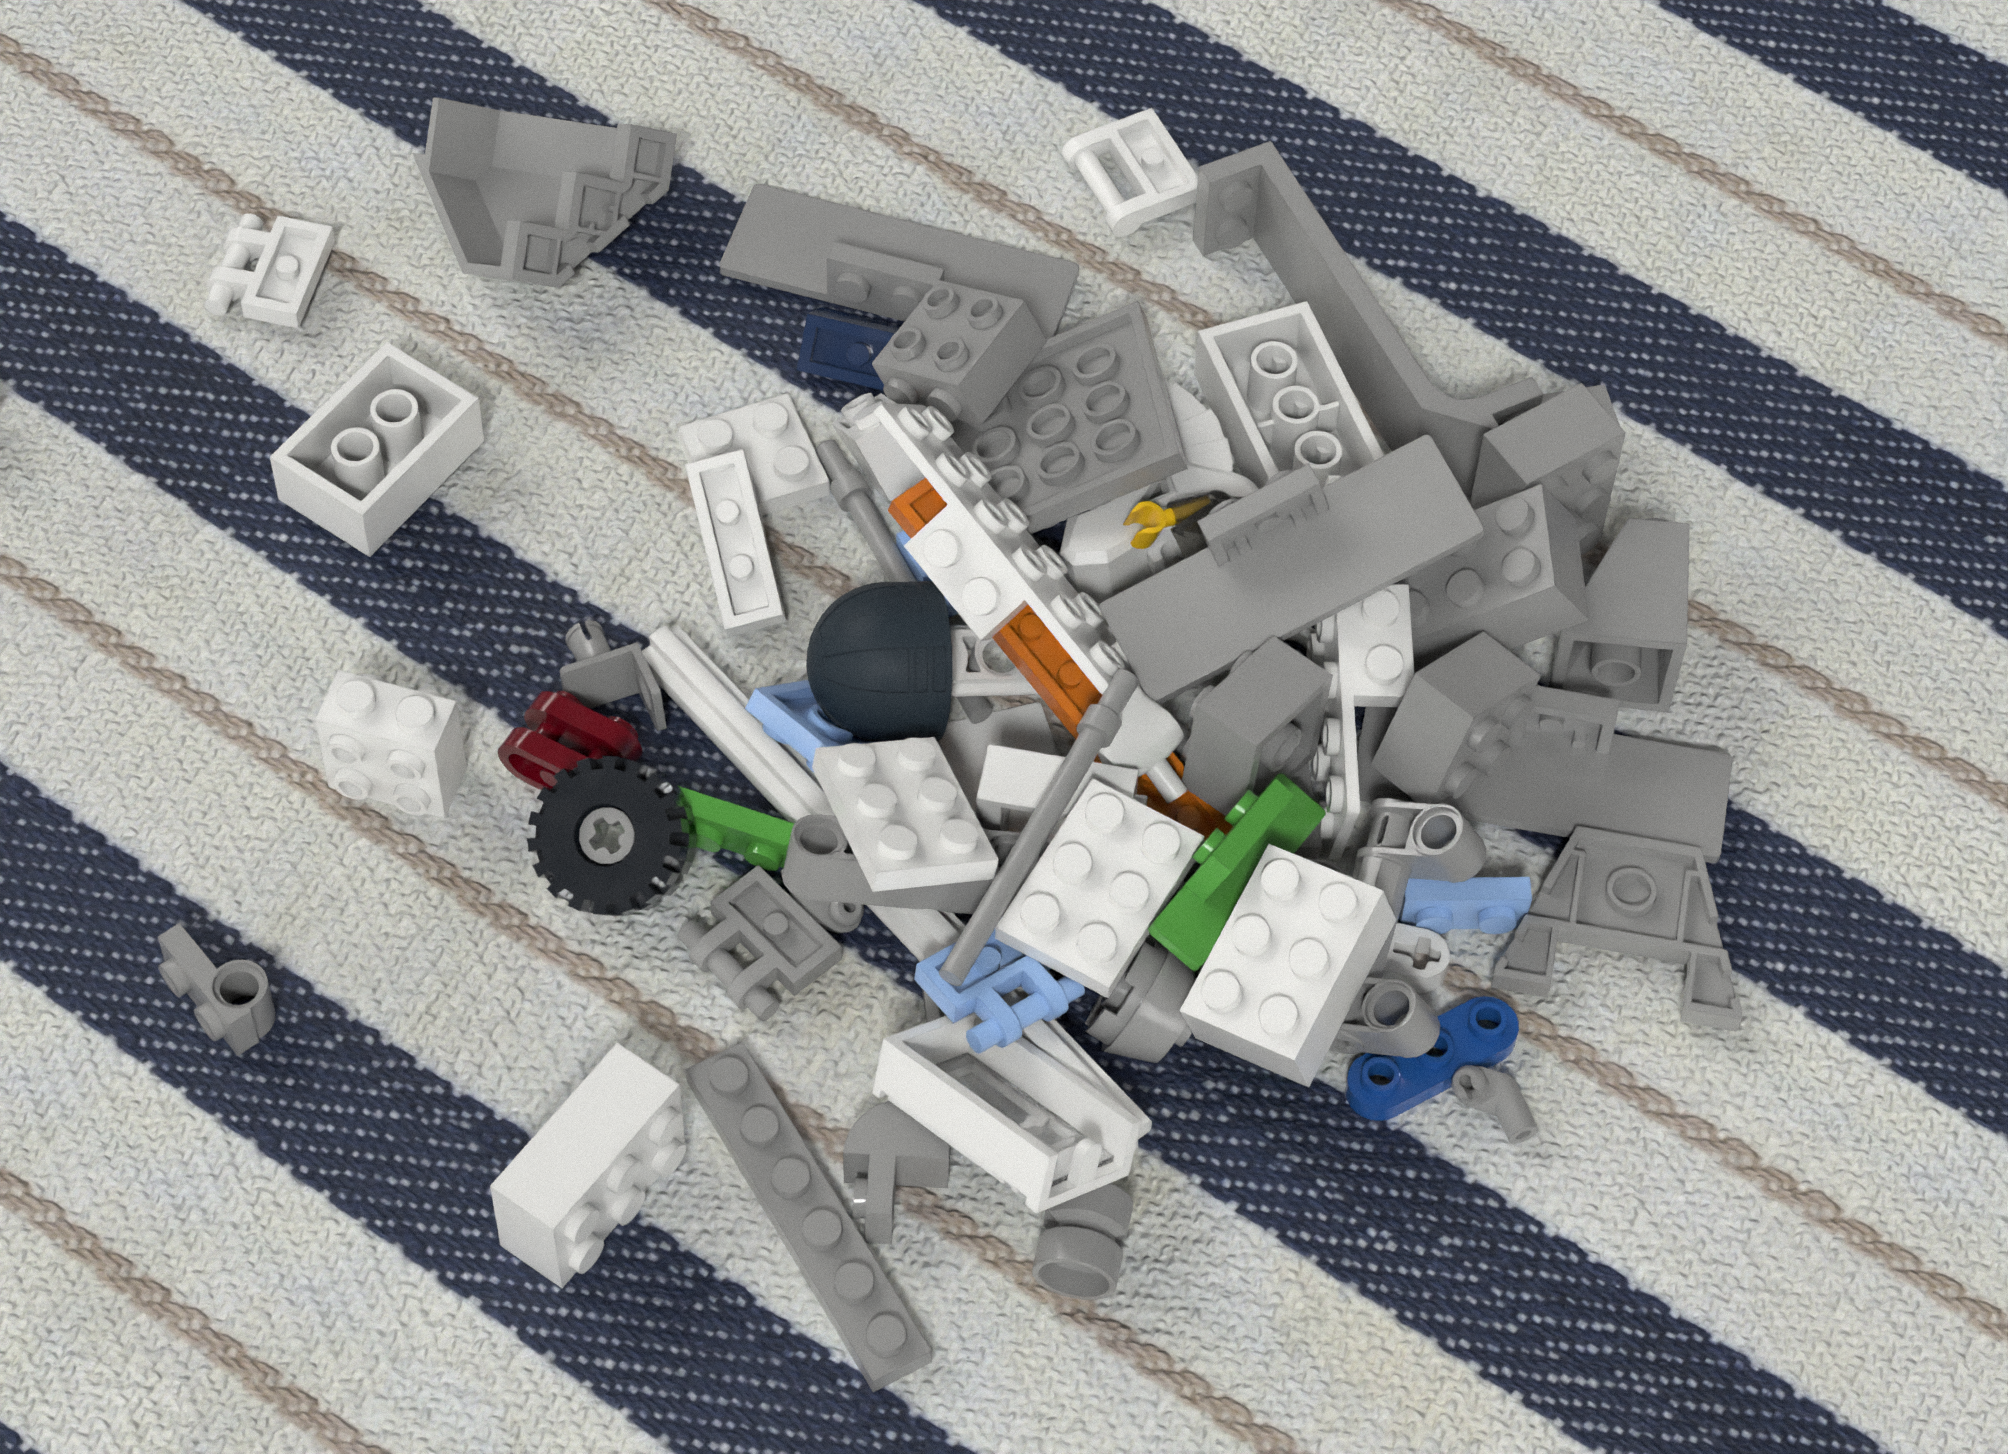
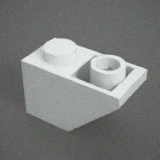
[831,393,926,501]

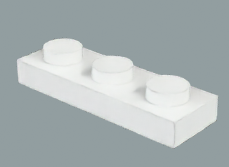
[685,449,787,637]

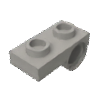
[158,923,276,1056]

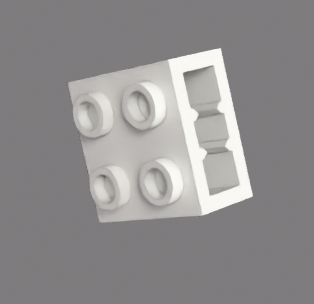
[315,670,467,818]

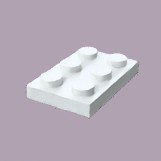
[812,737,999,892]
[995,778,1205,998]

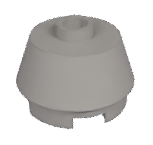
[1085,936,1198,1063]

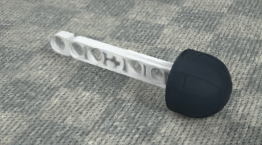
[806,581,1315,742]

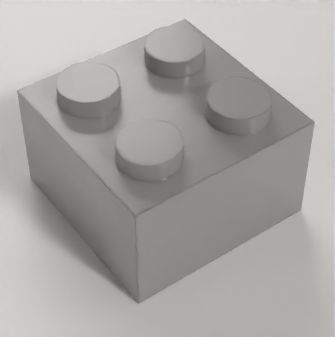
[1370,631,1541,804]
[1182,636,1333,816]

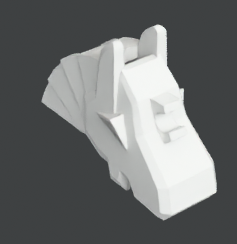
[1059,379,1258,605]

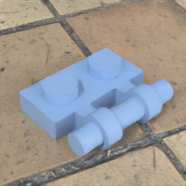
[914,917,1085,1054]

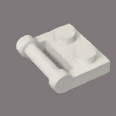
[1062,108,1198,237]

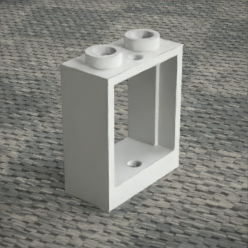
[976,744,1148,836]

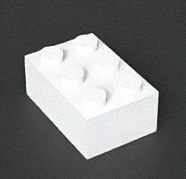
[270,342,484,557]
[1180,844,1396,1087]
[490,1043,686,1288]

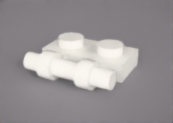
[204,213,335,328]

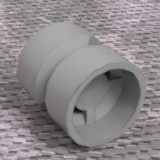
[1032,1183,1133,1300]

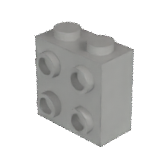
[872,280,1047,426]

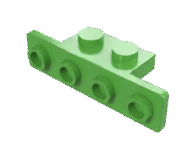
[1148,773,1326,971]

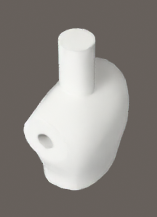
[1098,685,1188,804]

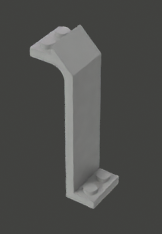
[1193,141,1544,497]

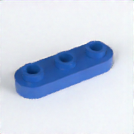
[1345,996,1519,1121]

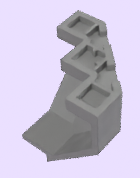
[412,97,677,287]

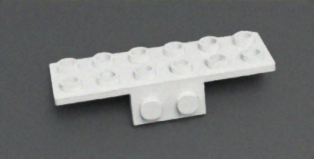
[873,403,1142,695]
[1306,475,1414,859]

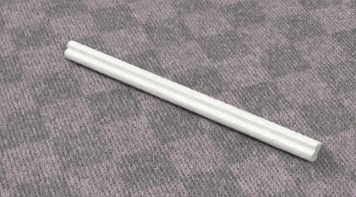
[642,626,1152,1150]

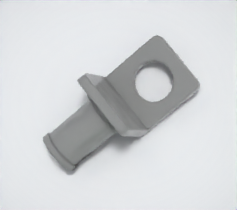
[559,620,666,731]

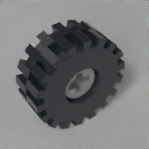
[527,756,697,916]

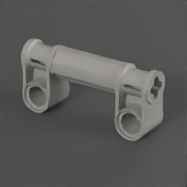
[1329,798,1486,1058]

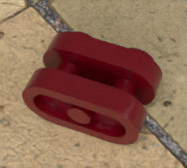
[498,691,643,790]

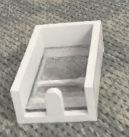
[872,1012,1142,1213]

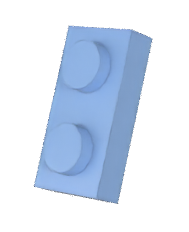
[1398,877,1532,934]

